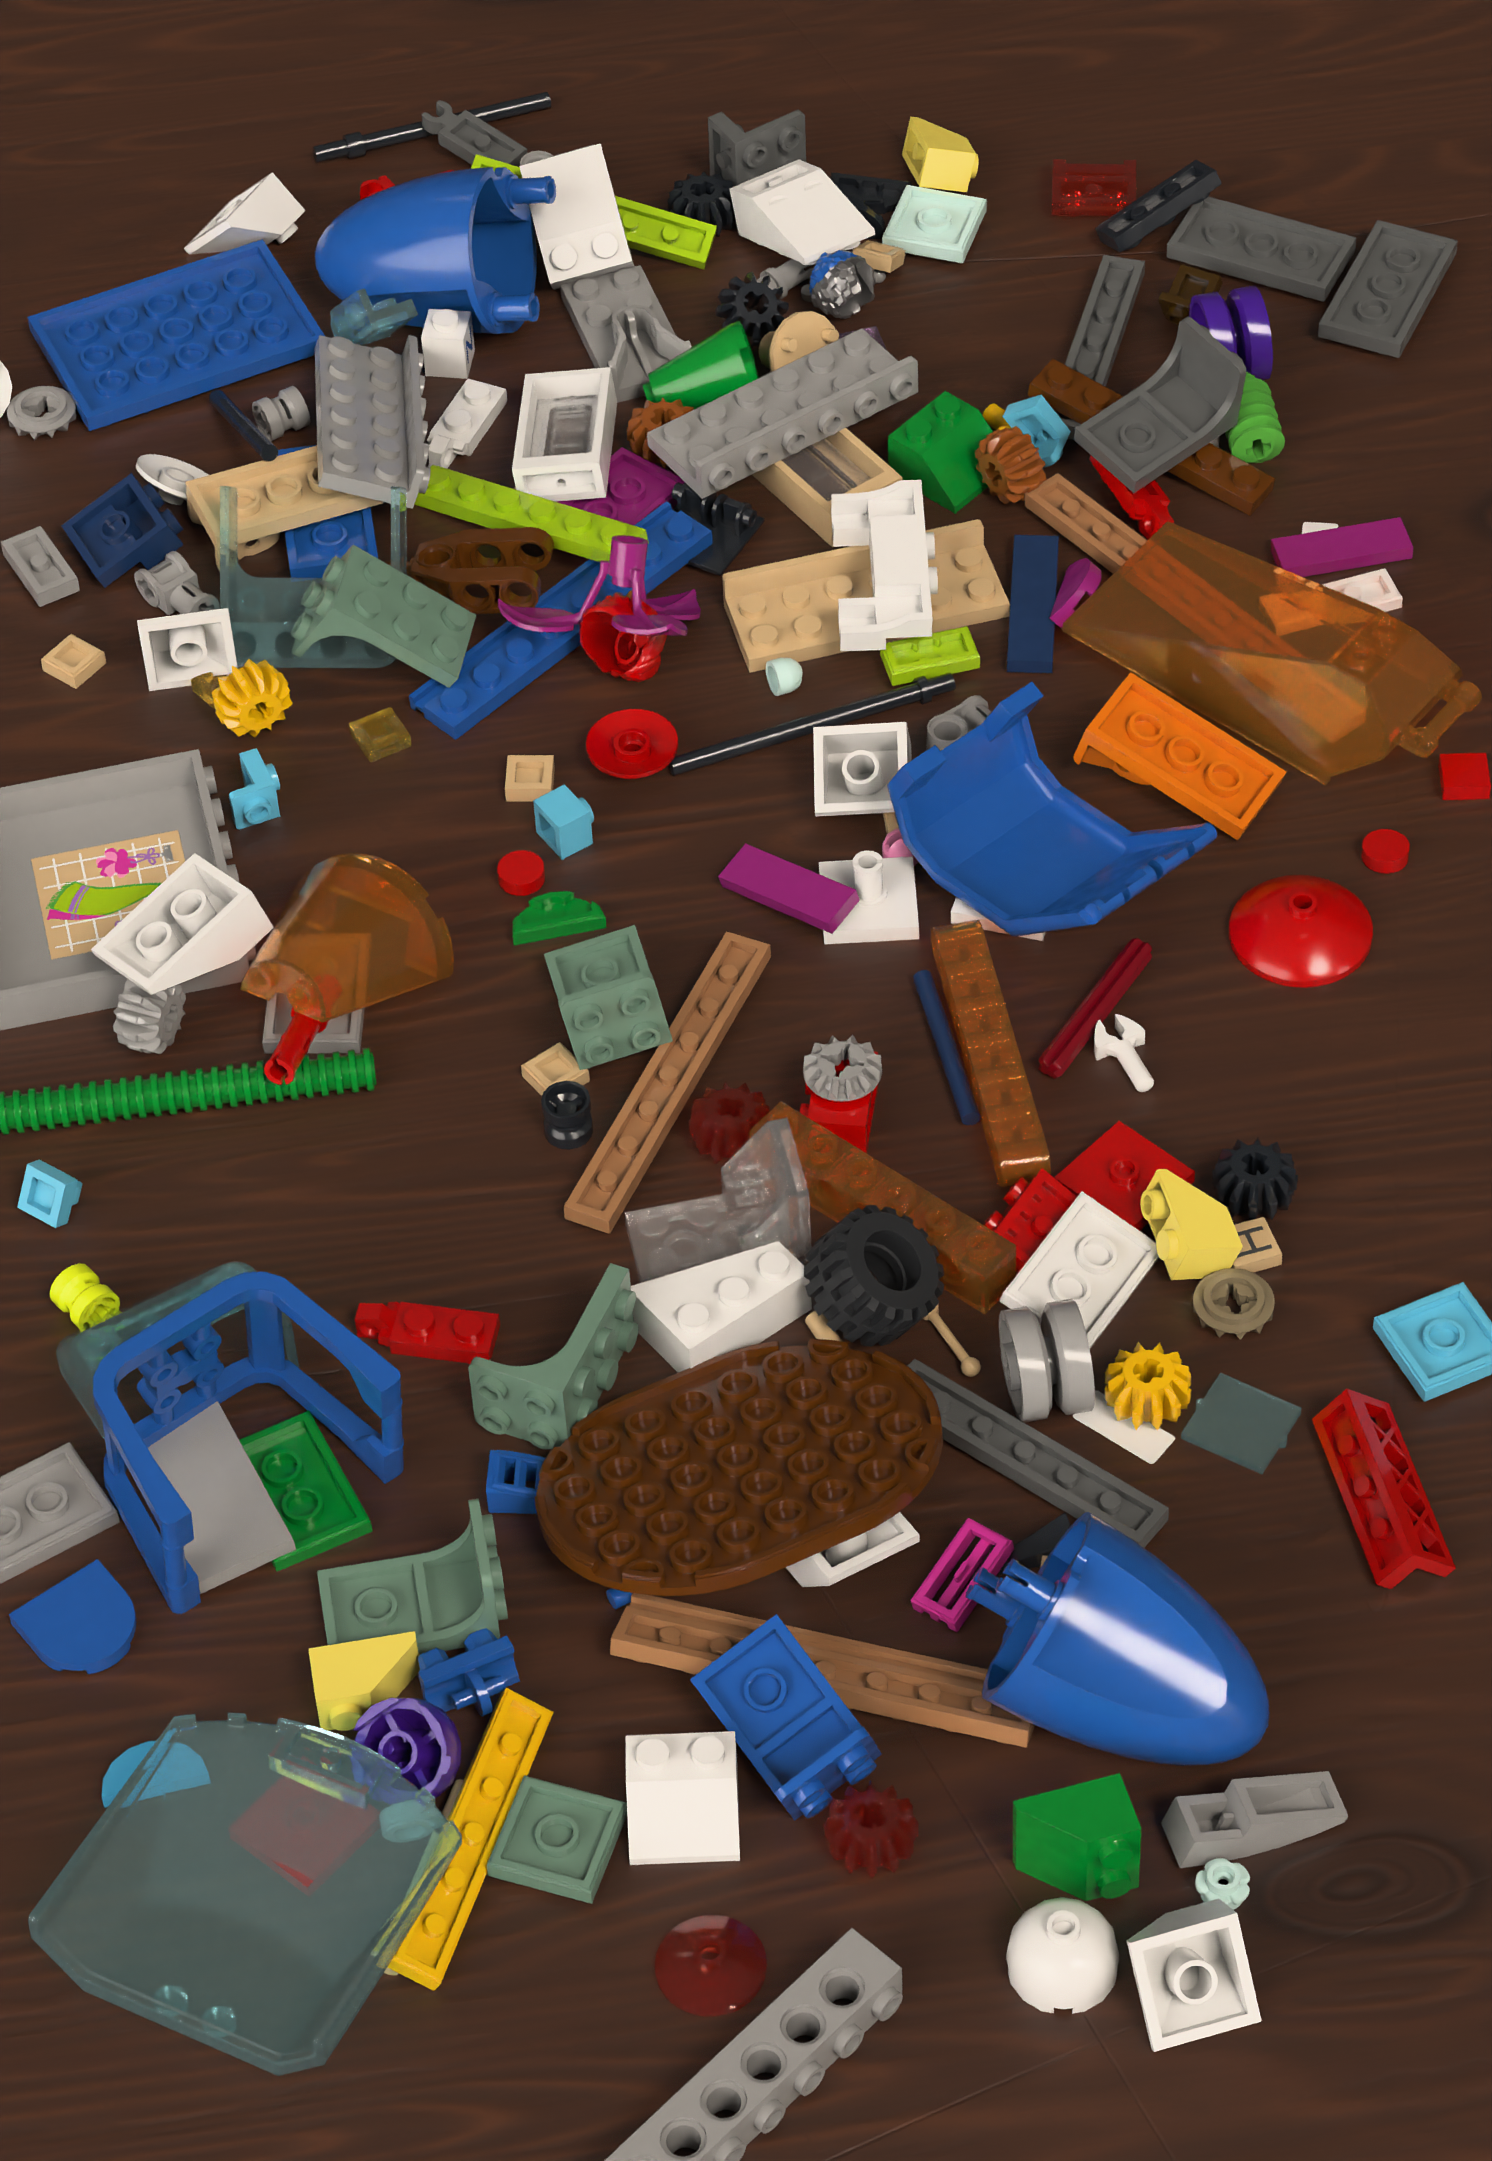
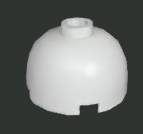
[1006,1897,1119,2014]

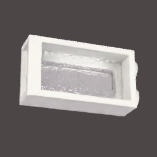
[512,367,617,502]

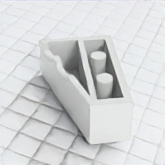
[631,1241,812,1373]

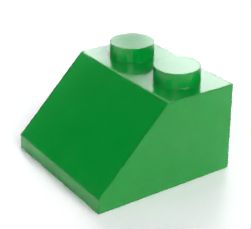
[888,391,993,514]
[1013,1773,1141,1901]

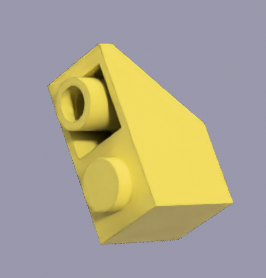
[1140,1169,1243,1280]

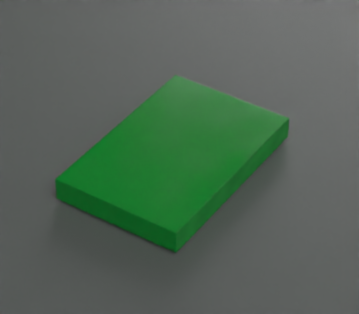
[239,1411,373,1571]

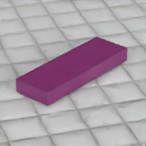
[1271,517,1413,580]
[718,843,860,934]

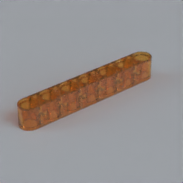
[931,919,1051,1187]

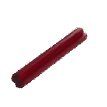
[1038,938,1152,1079]

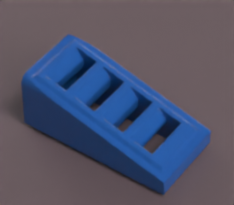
[486,1450,546,1514]

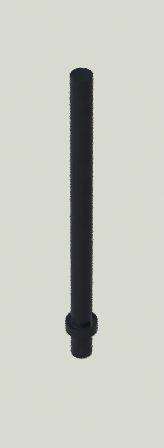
[668,672,956,776]

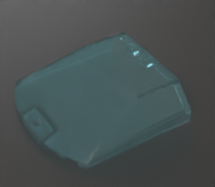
[28,1713,462,2076]

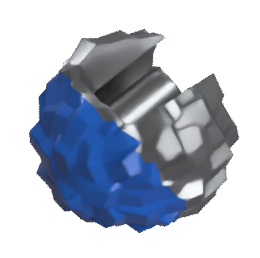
[809,250,876,319]

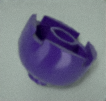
[349,1698,461,1806]

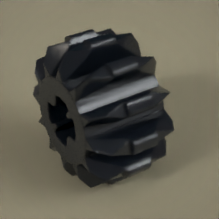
[668,171,735,237]
[715,271,789,347]
[1212,1137,1298,1220]

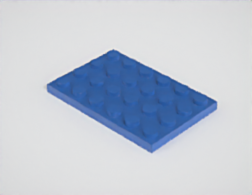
[27,239,325,431]

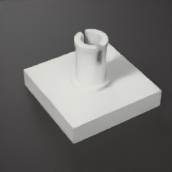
[819,850,919,944]

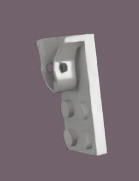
[560,265,692,403]

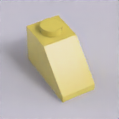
[902,116,979,192]
[309,1631,420,1732]

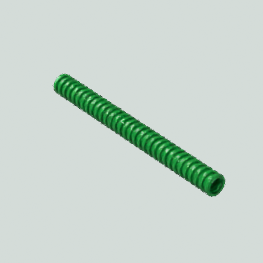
[0,1047,377,1135]

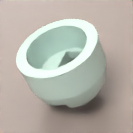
[766,658,803,696]

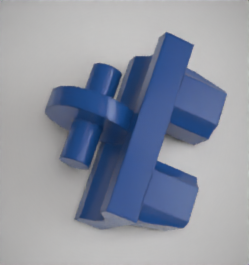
[418,1628,520,1717]

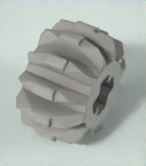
[113,979,186,1054]

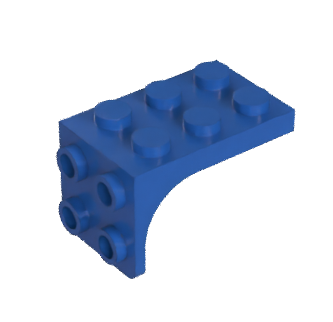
[690,1614,882,1821]

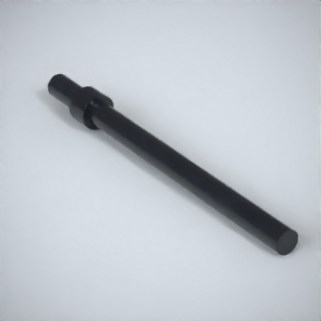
[313,92,551,163]

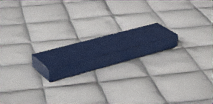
[1007,535,1059,673]

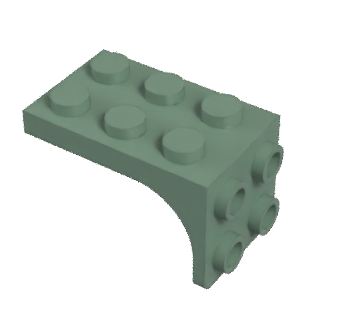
[291,545,476,688]
[544,925,673,1070]
[468,1263,639,1449]
[317,1498,508,1655]

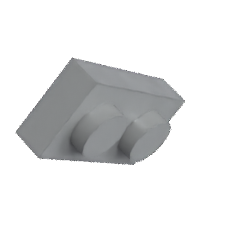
[1,526,80,607]

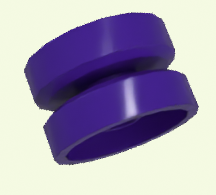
[1189,285,1273,380]

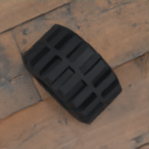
[804,1205,944,1347]

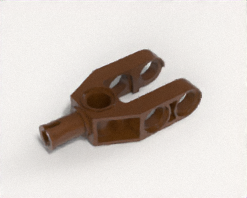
[383,527,554,614]

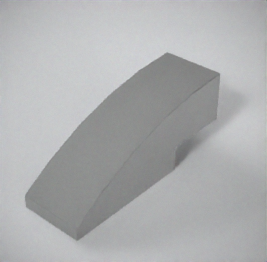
[1161,1771,1348,1868]

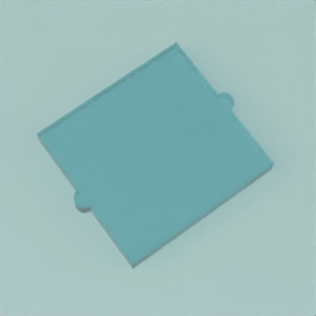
[1181,1373,1301,1474]

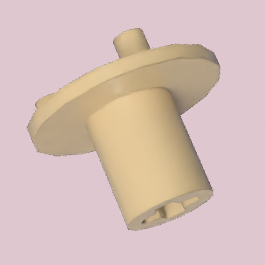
[759,311,839,372]

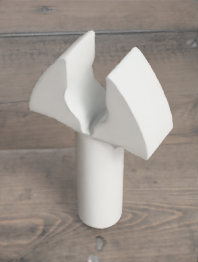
[1094,1014,1154,1092]

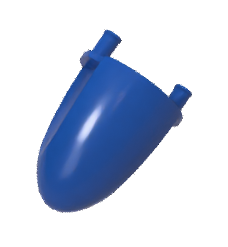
[315,167,556,334]
[965,1512,1269,1766]

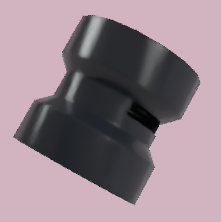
[541,1081,593,1150]

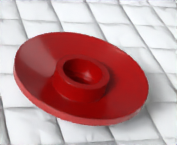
[586,709,678,779]

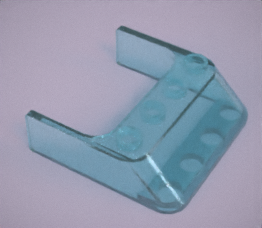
[220,486,407,668]

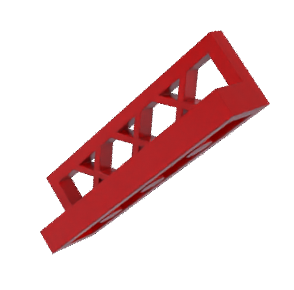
[1312,1388,1456,1589]

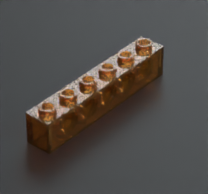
[749,1101,1016,1314]

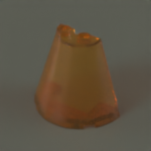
[240,853,454,1022]

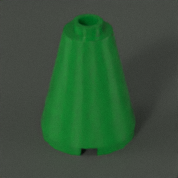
[643,321,760,410]

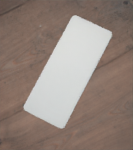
[1073,1391,1175,1464]

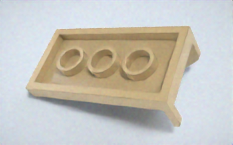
[185,445,383,573]

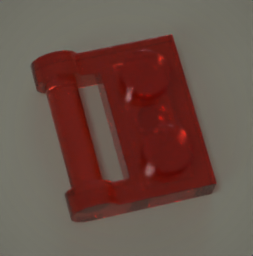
[1052,159,1136,217]

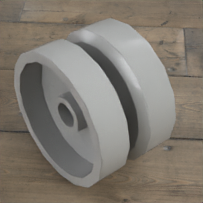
[999,1299,1095,1423]

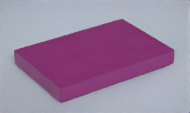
[558,447,684,525]

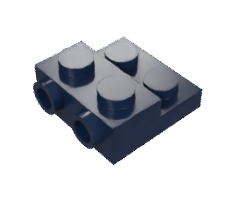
[61,473,184,588]

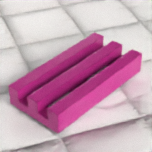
[911,1518,1015,1632]

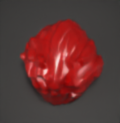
[580,590,667,682]

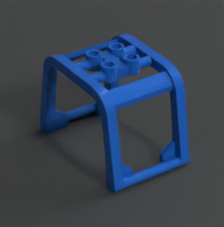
[93,1272,404,1614]

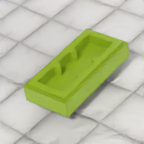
[880,626,980,686]

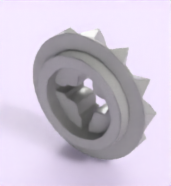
[7,386,76,440]
[803,1035,882,1102]

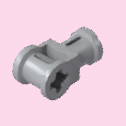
[134,551,220,615]

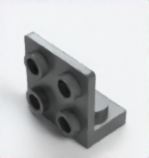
[708,110,806,187]

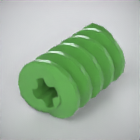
[1225,372,1285,464]

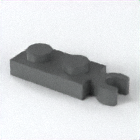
[422,100,527,167]

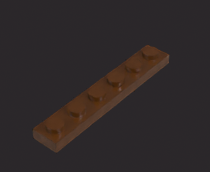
[1028,359,1276,516]

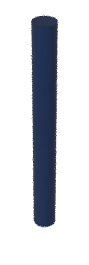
[913,970,981,1125]

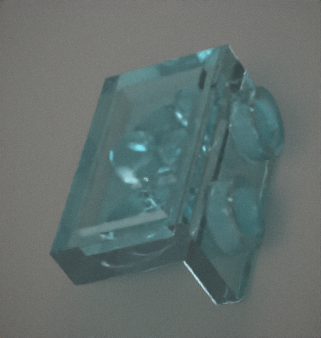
[330,288,418,345]

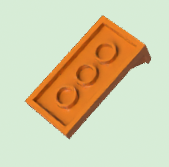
[1073,672,1287,840]

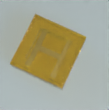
[349,707,412,763]

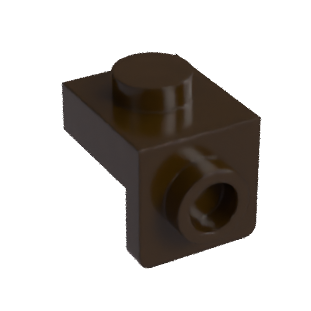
[1158,264,1223,326]

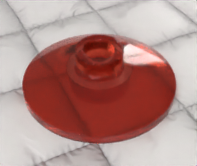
[655,1915,767,2017]

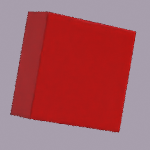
[1438,753,1491,800]

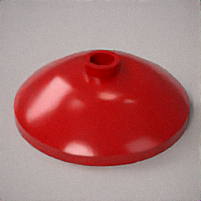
[1229,875,1373,988]

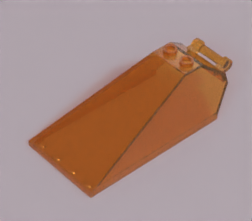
[1062,521,1482,786]

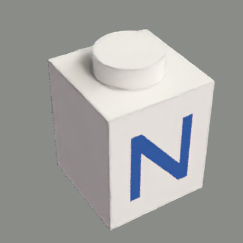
[421,309,475,379]

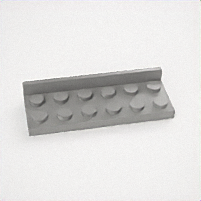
[647,328,918,499]
[315,335,431,509]

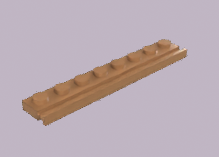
[610,1593,1035,1748]

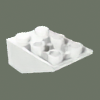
[729,159,875,265]

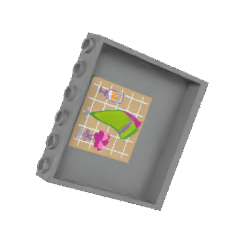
[0,749,257,1031]

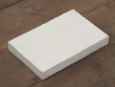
[999,1191,1159,1349]

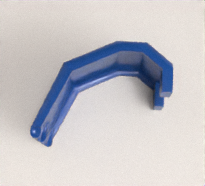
[887,682,1217,937]

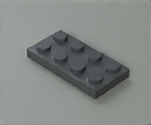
[1167,196,1356,302]
[1318,220,1458,358]

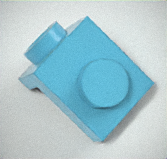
[1002,394,1071,467]
[229,748,280,830]

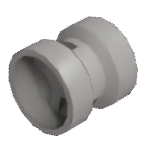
[252,386,310,441]

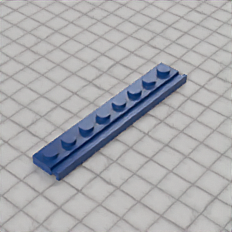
[409,501,713,740]

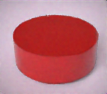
[1361,829,1410,874]
[497,850,545,896]

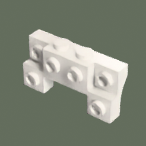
[831,480,938,651]

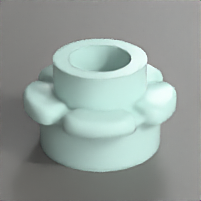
[1195,1858,1250,1910]

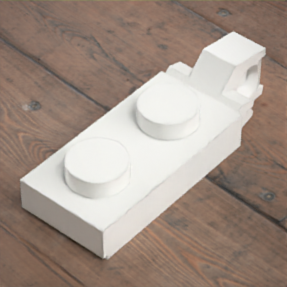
[427,379,507,469]

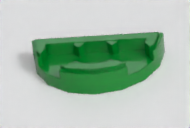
[513,891,607,946]

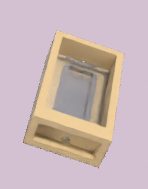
[752,428,902,548]

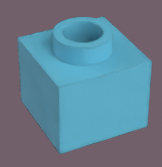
[533,784,594,860]

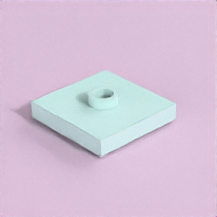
[882,185,987,263]

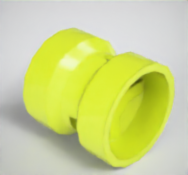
[49,1263,120,1334]

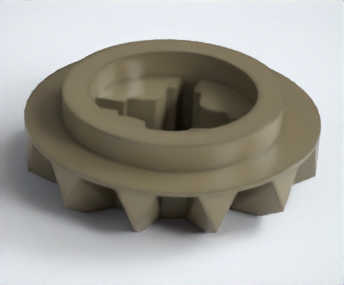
[1193,1268,1275,1340]

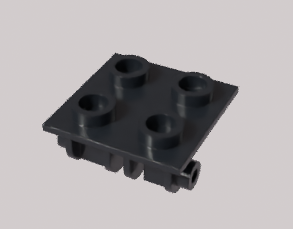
[672,482,765,576]

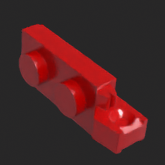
[1089,456,1174,542]
[355,1301,500,1364]

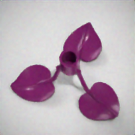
[498,535,701,636]

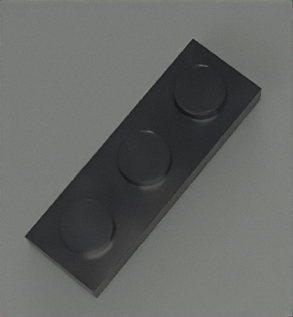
[1095,160,1222,253]

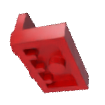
[973,1168,1077,1272]

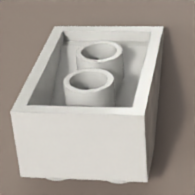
[519,144,634,290]
[91,853,274,995]

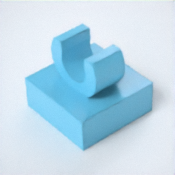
[17,1159,83,1228]

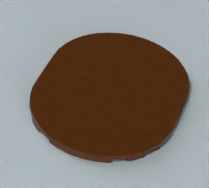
[535,1339,943,1596]

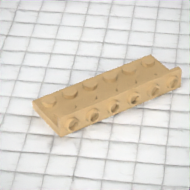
[722,519,1010,673]

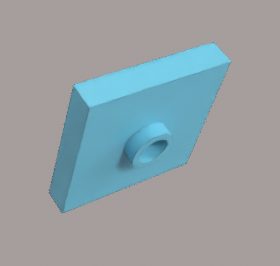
[1373,1282,1492,1402]

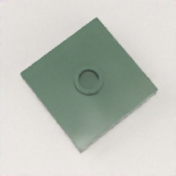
[487,1776,627,1904]

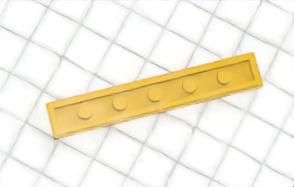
[385,1688,554,1991]

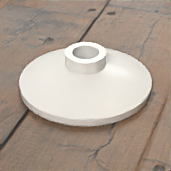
[136,454,208,505]

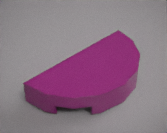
[1050,558,1101,628]

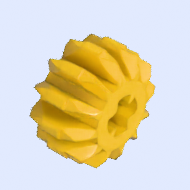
[211,659,292,738]
[1104,1342,1191,1431]

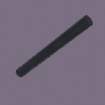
[209,390,278,461]

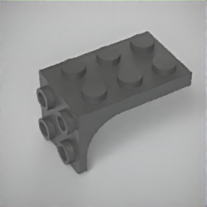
[1074,317,1246,493]

